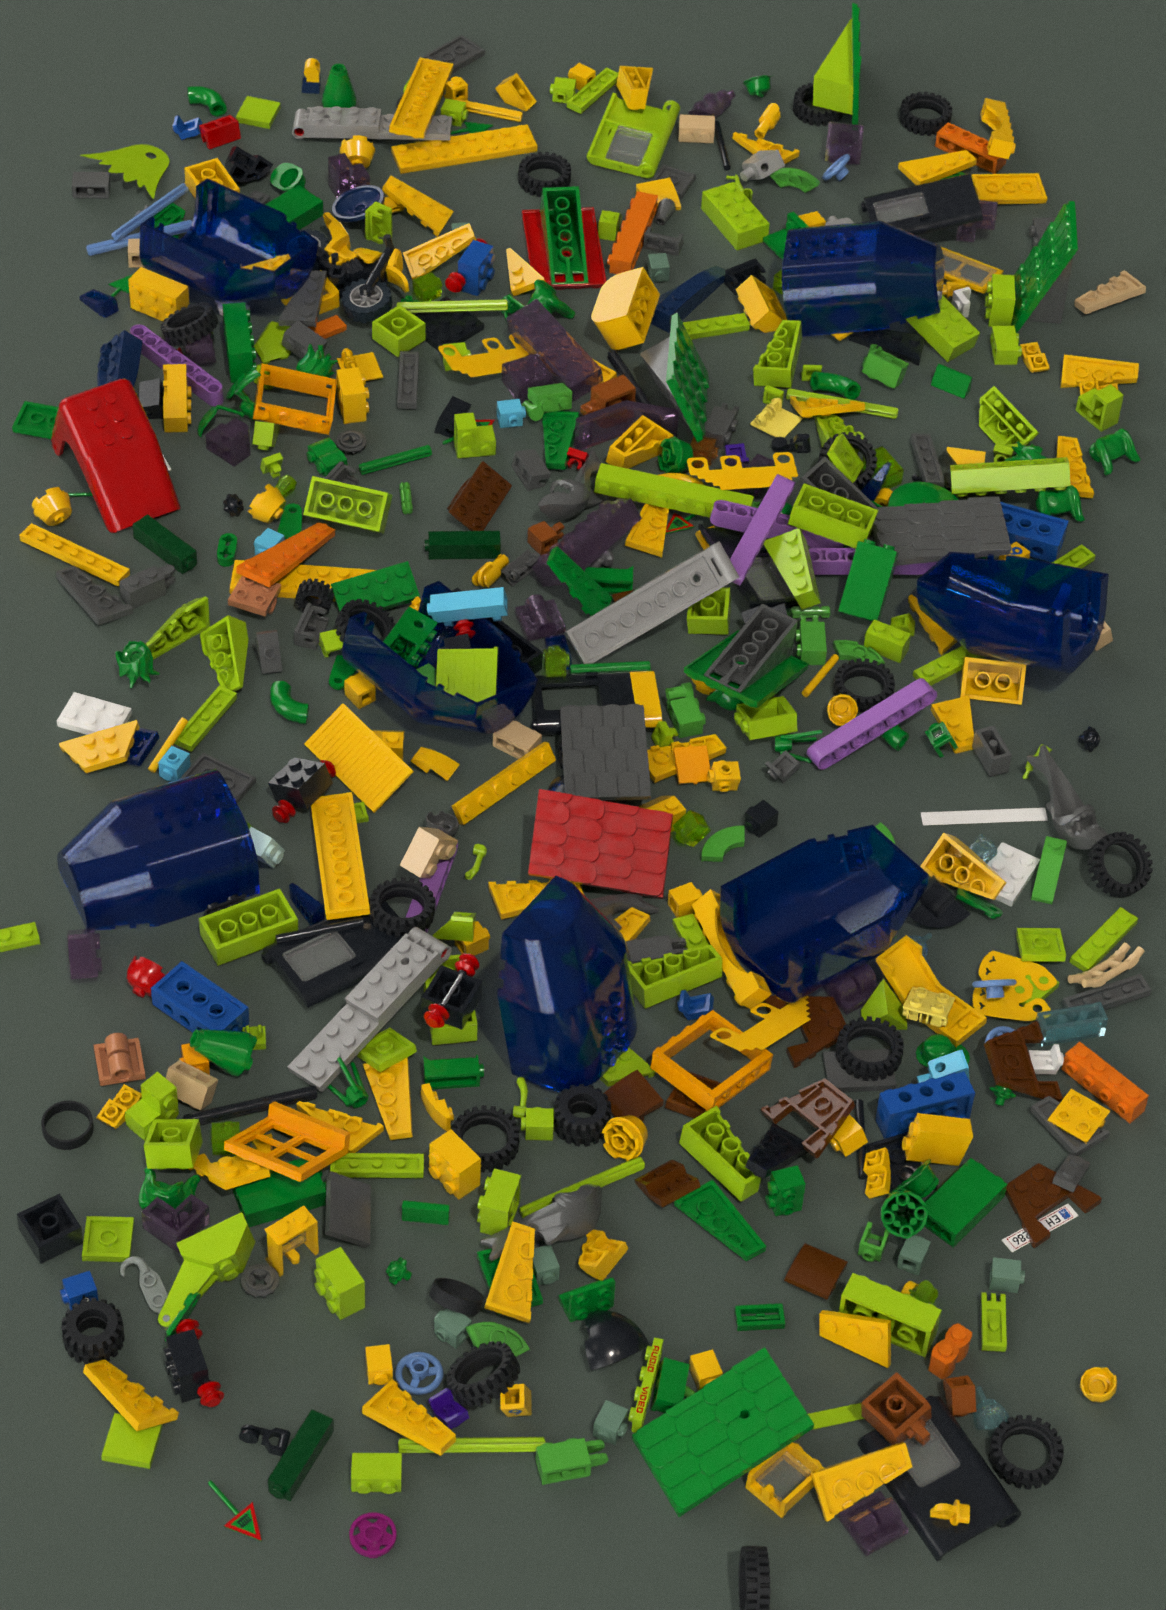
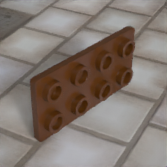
[447,461,512,531]

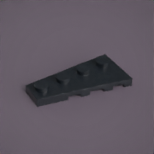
[849,325,925,366]
[745,1123,808,1179]

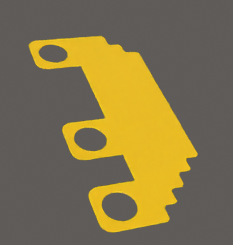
[438,333,535,378]
[687,452,798,490]
[710,988,811,1051]

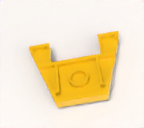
[189,1134,273,1190]

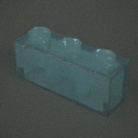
[1036,1002,1108,1046]

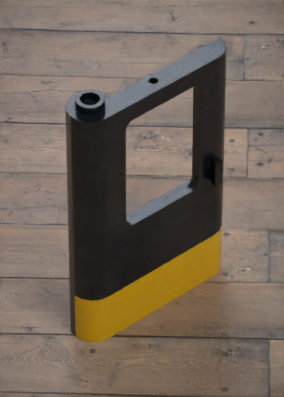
[531,671,662,735]

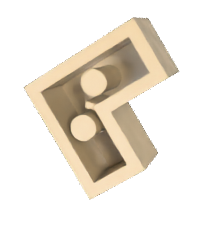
[400,827,458,878]

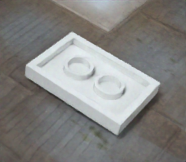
[57,692,132,735]
[987,842,1040,907]

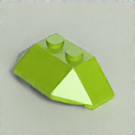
[979,386,1039,448]

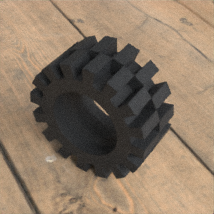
[295,579,334,615]

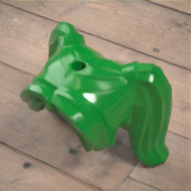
[526,279,576,321]
[1089,429,1141,475]
[1036,485,1085,522]
[138,1167,201,1215]

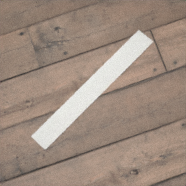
[921,808,1048,825]

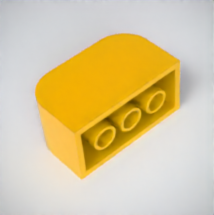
[591,267,660,350]

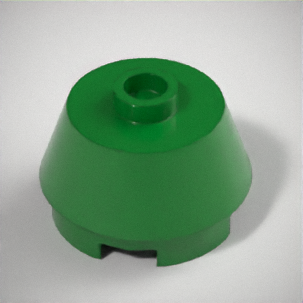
[658,437,693,473]

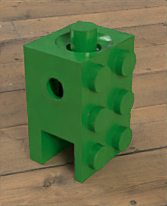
[372,607,438,686]

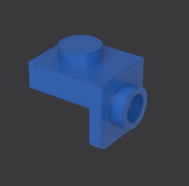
[173,115,202,140]
[678,990,714,1020]

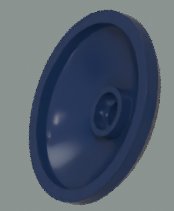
[332,185,385,223]

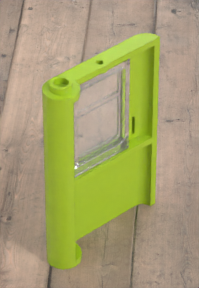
[587,93,680,178]

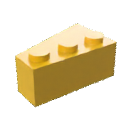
[616,66,653,110]
[163,364,192,432]
[606,415,674,469]

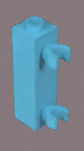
[427,587,508,627]

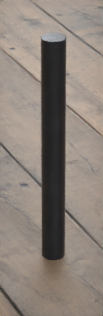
[715,121,731,171]
[275,918,364,943]
[854,1099,868,1180]

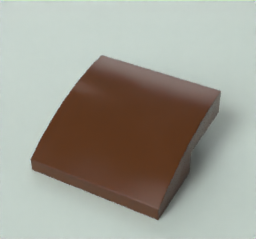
[603,1069,664,1122]
[665,1070,721,1119]
[635,1159,701,1207]
[784,1243,848,1300]

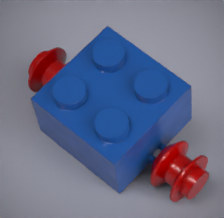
[445,238,495,296]

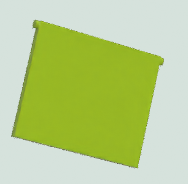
[434,647,498,720]

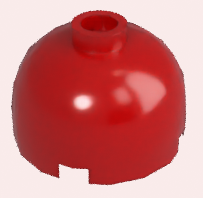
[127,956,169,998]

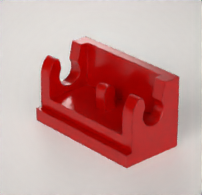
[199,115,241,149]

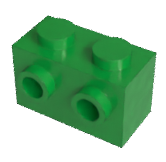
[766,1165,806,1217]

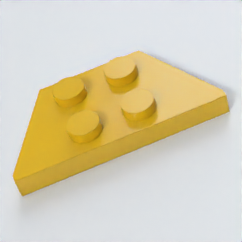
[59,720,139,773]

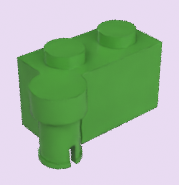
[862,344,909,388]
[522,383,572,421]
[665,682,706,738]

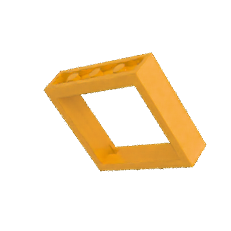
[253,363,337,435]
[650,1010,773,1111]

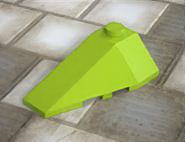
[814,414,864,466]
[146,596,210,660]
[200,615,249,692]

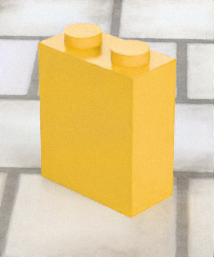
[902,1113,973,1166]

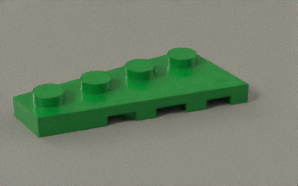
[542,411,580,470]
[546,546,612,616]
[674,1180,766,1262]

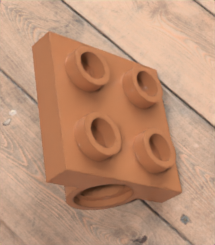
[228,576,281,617]
[94,1033,146,1086]

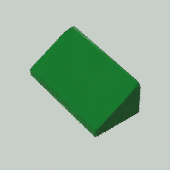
[931,364,972,399]

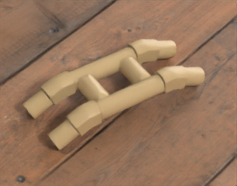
[1068,942,1145,988]

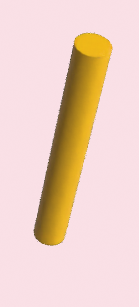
[802,654,839,697]
[148,717,188,773]

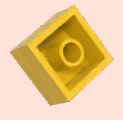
[336,367,369,424]
[429,1129,481,1200]

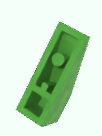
[1031,836,1067,904]

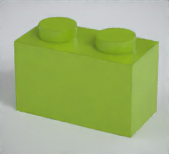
[990,326,1022,365]
[864,619,911,663]
[351,1453,402,1494]

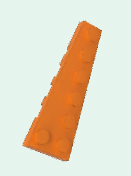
[236,522,336,588]

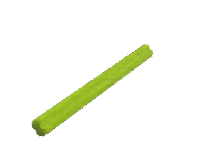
[396,299,508,313]
[786,388,899,419]
[519,1156,645,1218]
[398,1437,545,1453]

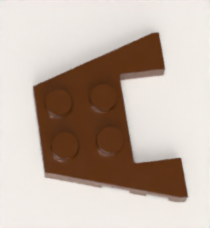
[763,995,846,1068]
[984,1021,1063,1102]
[761,1078,855,1159]
[1005,1163,1102,1249]

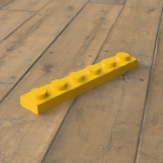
[19,523,130,587]
[451,742,556,825]

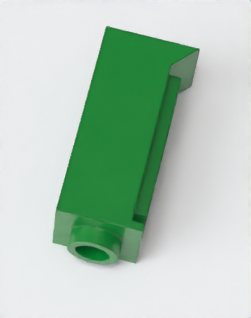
[585,565,633,595]
[423,1055,484,1090]

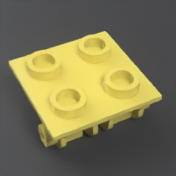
[750,398,803,438]
[902,987,956,1027]

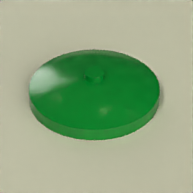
[887,482,959,507]

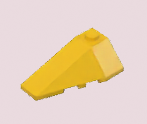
[919,833,1007,900]

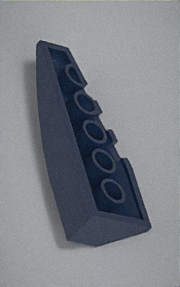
[651,265,725,333]

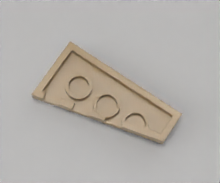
[1074,270,1146,314]

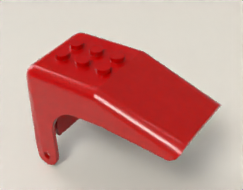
[51,379,181,533]

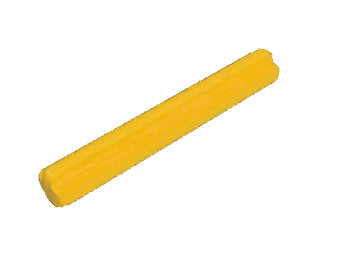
[457,99,523,122]

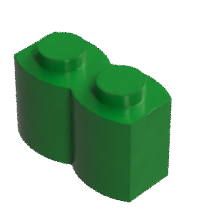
[306,437,348,477]

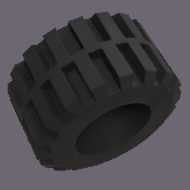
[554,1084,611,1147]
[61,1298,125,1365]

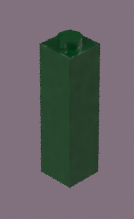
[133,514,197,575]
[424,531,501,560]
[268,1409,334,1502]

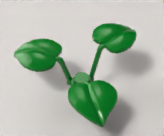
[197,367,262,438]

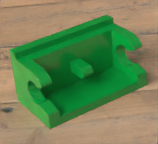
[651,1357,690,1413]

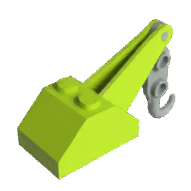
[120,1212,256,1331]

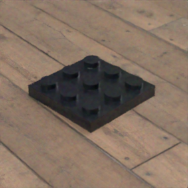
[415,296,484,352]

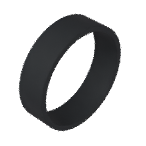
[41,1100,94,1150]
[429,1278,484,1315]

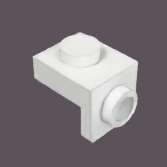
[951,287,971,318]
[1028,1044,1064,1075]

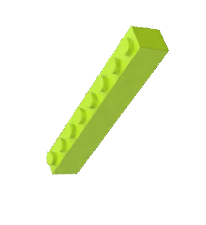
[594,463,754,518]

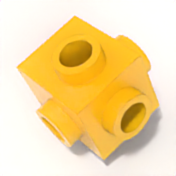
[707,760,741,792]

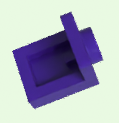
[724,443,749,468]
[428,1388,469,1430]

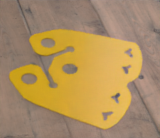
[973,951,1057,1021]

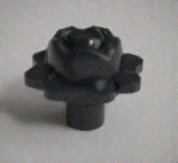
[223,494,244,517]
[1078,726,1101,752]

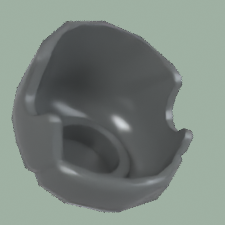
[425,811,459,837]

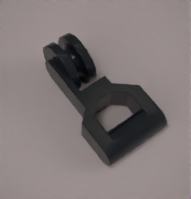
[772,434,811,453]
[239,1425,291,1456]

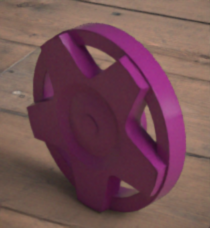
[349,1512,397,1558]

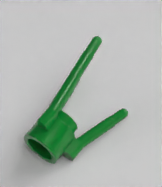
[501,294,538,330]
[775,730,823,763]
[327,1057,369,1108]

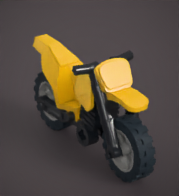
[280,212,409,323]

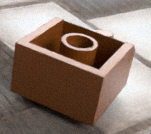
[580,374,636,428]
[861,1372,931,1446]

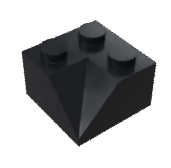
[17,1193,83,1264]

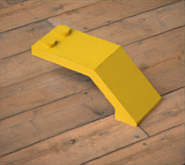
[876,935,987,1047]

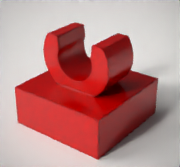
[567,447,588,471]

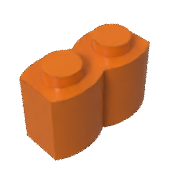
[928,1323,972,1380]

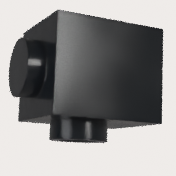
[744,800,779,838]

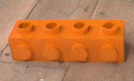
[935,122,1007,174]
[1061,1042,1149,1124]

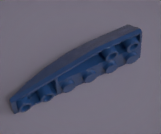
[97,330,143,387]

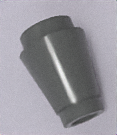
[655,198,675,225]

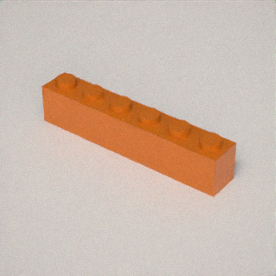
[607,191,658,274]

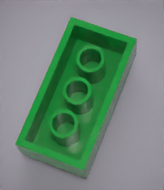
[222,302,256,383]

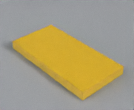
[971,173,1047,205]

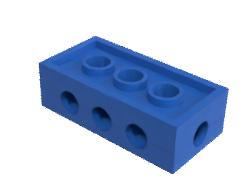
[1000,502,1069,562]
[151,961,249,1033]
[875,1071,975,1139]

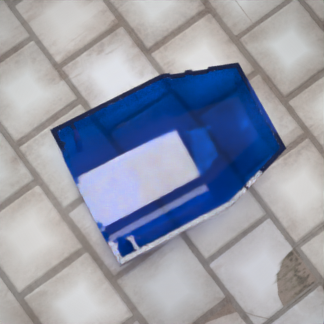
[139,178,318,304]
[782,221,945,337]
[917,552,1109,674]
[342,581,538,734]
[57,768,260,931]
[720,825,929,1003]
[497,876,638,1092]

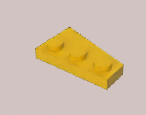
[931,696,974,754]
[819,1310,891,1368]

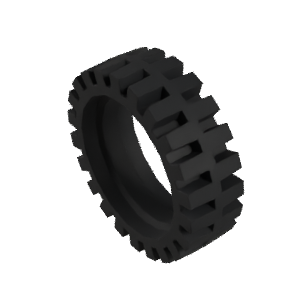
[793,83,844,126]
[900,92,952,136]
[518,152,571,197]
[160,302,219,347]
[818,432,877,489]
[335,599,396,657]
[833,658,895,714]
[1087,832,1153,897]
[370,877,435,938]
[836,1016,904,1081]
[452,1105,520,1173]
[446,1341,521,1407]
[989,1415,1064,1489]
[738,1546,770,1610]

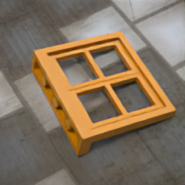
[224,1101,351,1182]

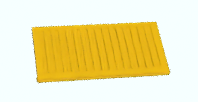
[304,703,414,813]

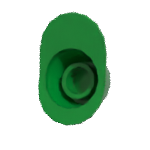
[743,75,774,98]
[270,163,306,192]
[916,1034,970,1068]
[888,1159,939,1198]

